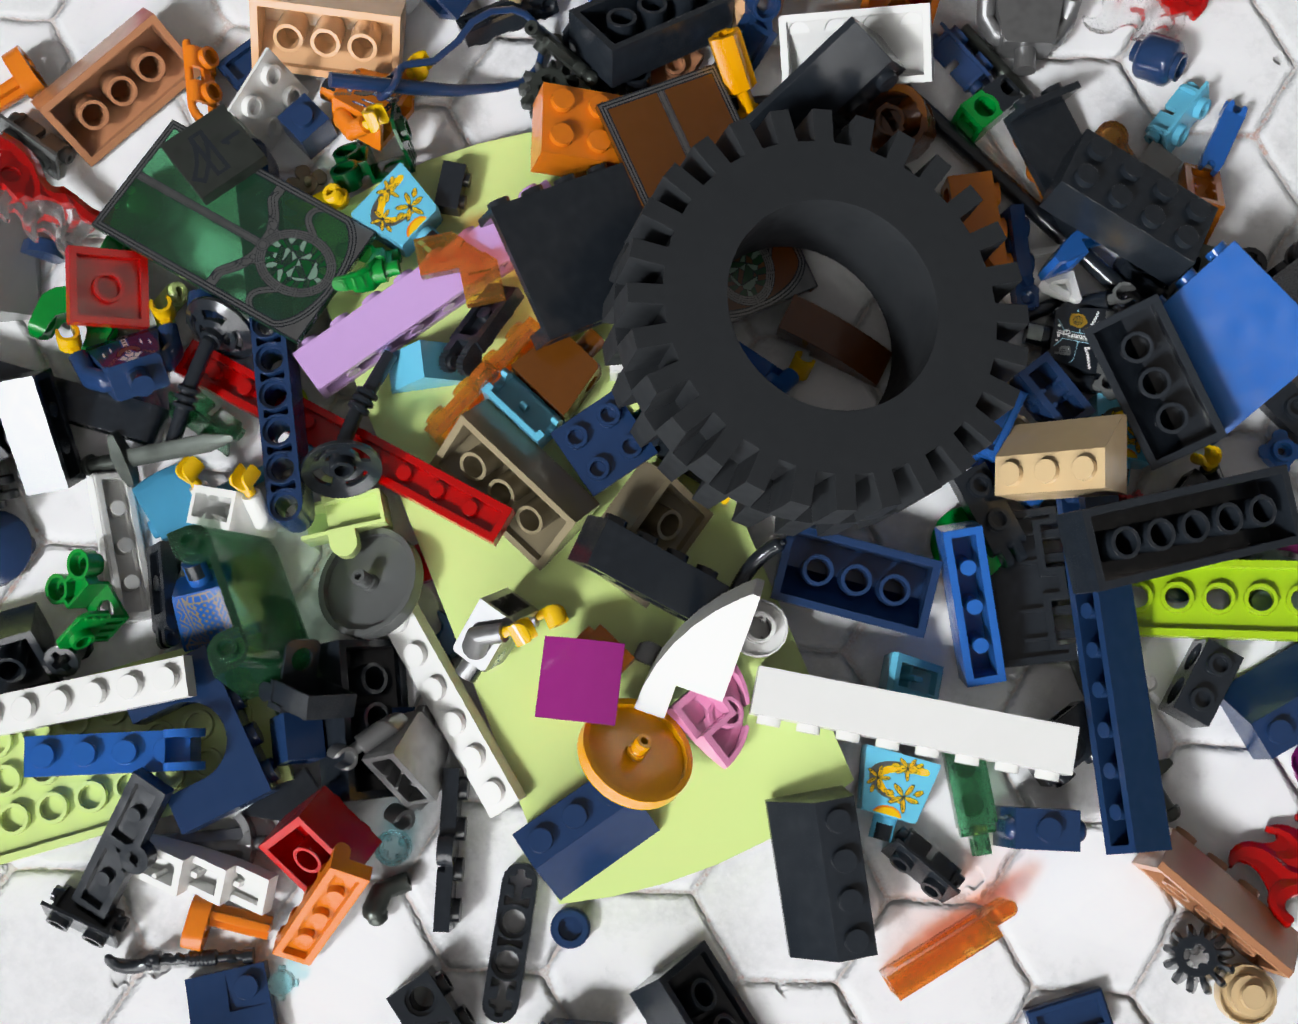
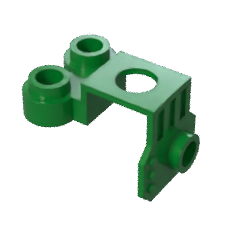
[45,549,130,650]

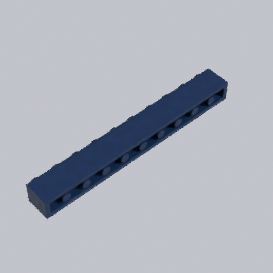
[1056,495,1172,855]

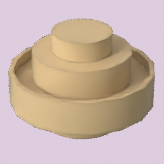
[1214,963,1277,1024]

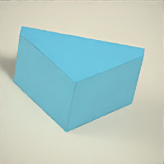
[389,340,468,394]
[878,652,944,700]

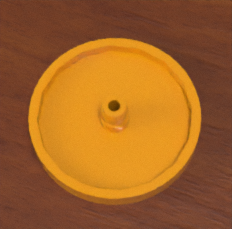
[577,698,693,810]

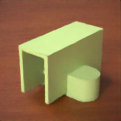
[295,474,394,559]

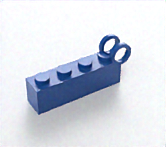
[24,728,206,778]

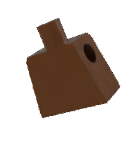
[511,329,605,422]

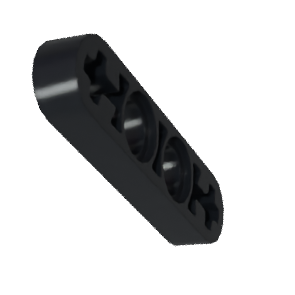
[482,862,539,1023]

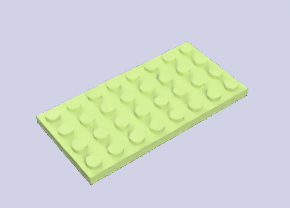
[0,630,294,865]

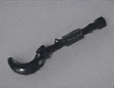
[104,947,255,974]

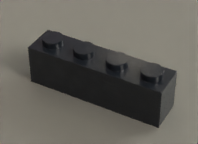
[568,513,730,622]

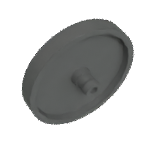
[318,528,424,640]

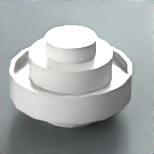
[741,599,788,658]

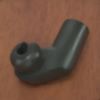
[362,871,412,926]

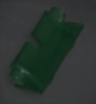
[168,390,246,457]

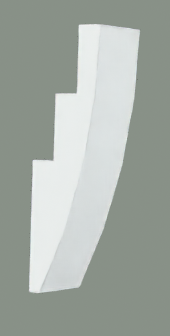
[132,834,278,916]

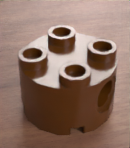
[861,84,937,164]

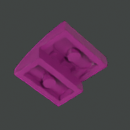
[535,636,625,726]

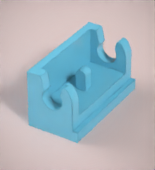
[481,368,565,449]

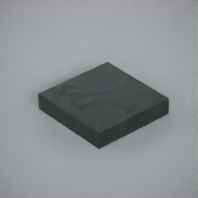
[160,104,269,206]

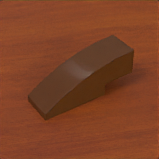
[776,294,892,387]

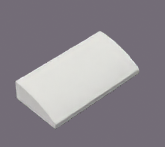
[778,2,934,84]

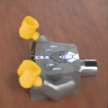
[453,587,569,683]

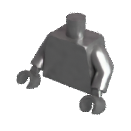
[976,0,1082,76]
[327,705,449,830]

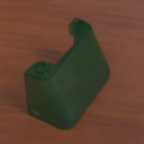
[167,524,310,701]

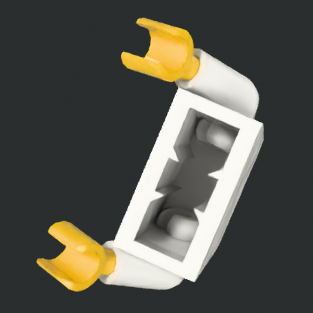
[175,456,289,539]

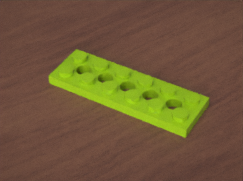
[1132,559,1298,642]

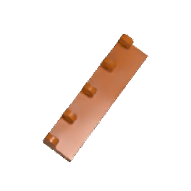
[272,842,373,966]

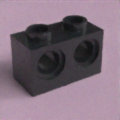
[1158,638,1244,728]
[386,965,476,1024]

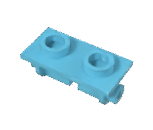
[1144,81,1211,153]

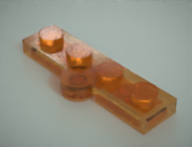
[424,316,541,447]

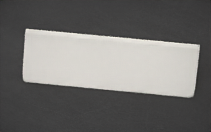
[86,471,152,626]

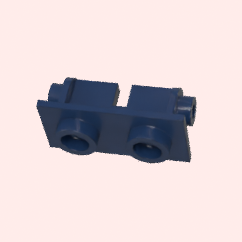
[932,22,994,95]

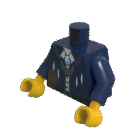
[55,295,184,401]

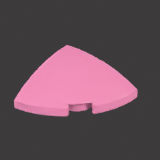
[667,664,750,769]

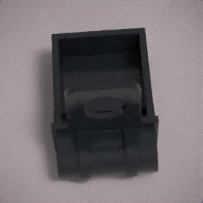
[259,639,357,721]

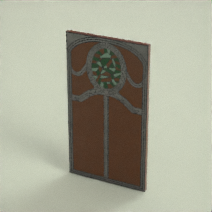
[595,64,818,323]

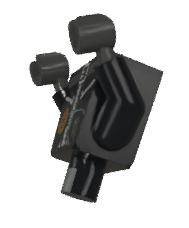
[1022,282,1137,400]

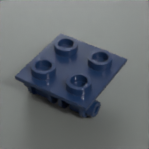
[550,391,658,497]

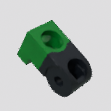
[951,74,1026,143]

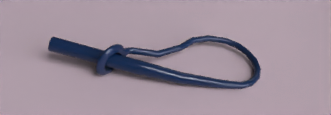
[328,5,545,101]

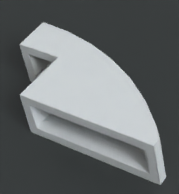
[634,578,765,719]

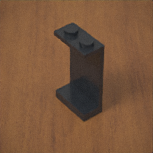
[1003,81,1082,238]

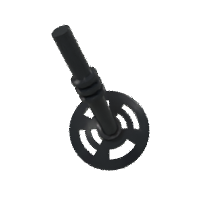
[165,296,252,441]
[301,350,398,498]

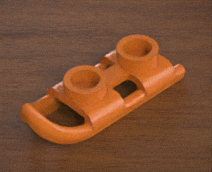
[182,39,223,121]

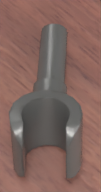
[633,641,663,666]

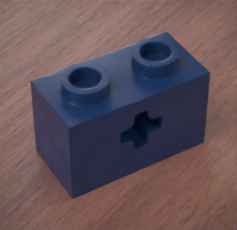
[1009,351,1096,423]

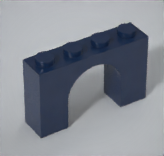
[127,645,281,835]

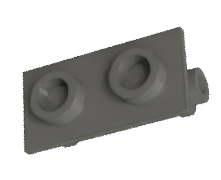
[0,112,75,180]

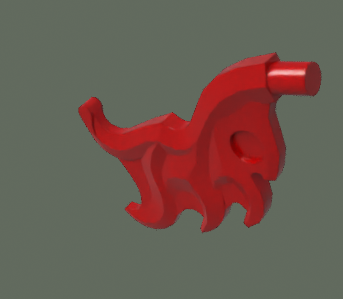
[1227,814,1298,928]

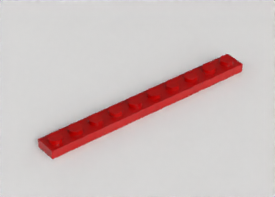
[174,339,516,546]

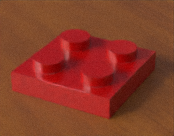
[65,245,150,330]

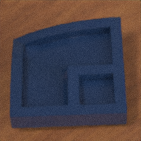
[185,960,279,1024]

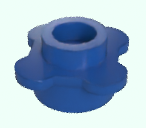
[1258,429,1298,472]

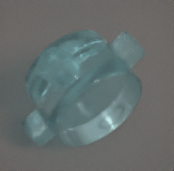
[268,965,300,1001]

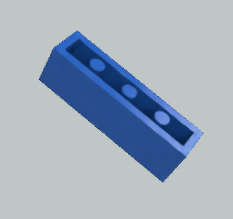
[934,520,1007,688]

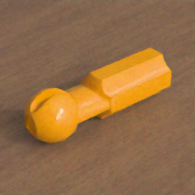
[708,26,759,119]

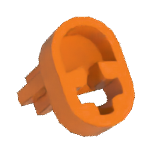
[0,45,48,113]
[180,894,274,952]

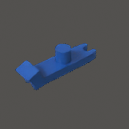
[1197,100,1248,177]

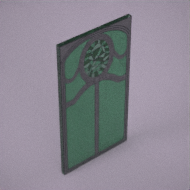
[91,119,377,345]

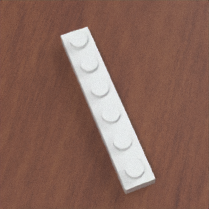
[387,603,527,818]
[0,655,197,736]

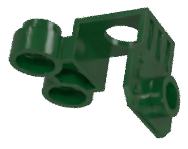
[330,102,417,193]

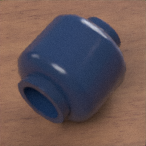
[1129,32,1189,87]

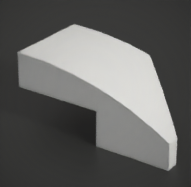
[1030,244,1082,304]

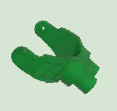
[332,243,402,293]

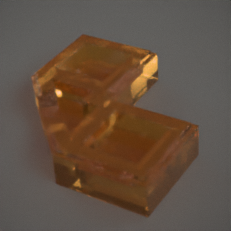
[413,231,506,308]

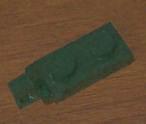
[941,752,998,857]

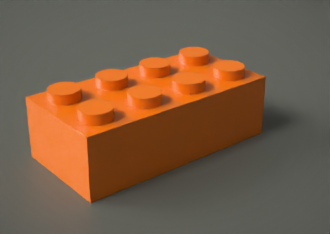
[531,82,623,178]

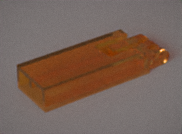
[879,897,1018,1001]

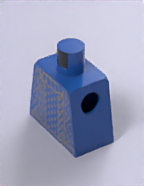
[172,555,261,652]

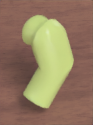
[154,281,189,327]

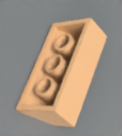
[249,0,406,78]

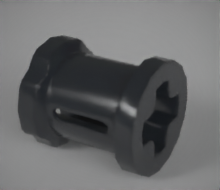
[44,632,94,677]

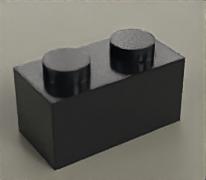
[434,160,472,217]

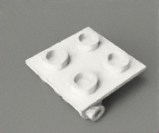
[227,47,309,152]

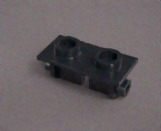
[881,826,965,903]
[40,884,130,949]

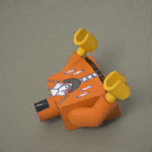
[320,50,433,151]

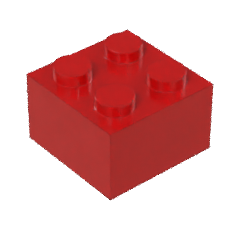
[258,785,383,892]

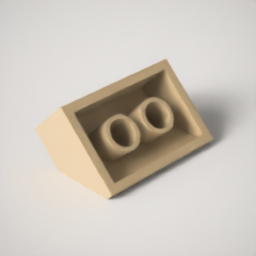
[995,414,1127,501]

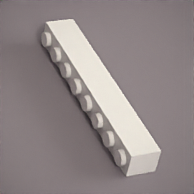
[749,665,1080,782]

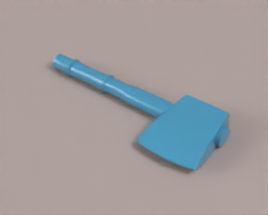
[132,446,314,544]

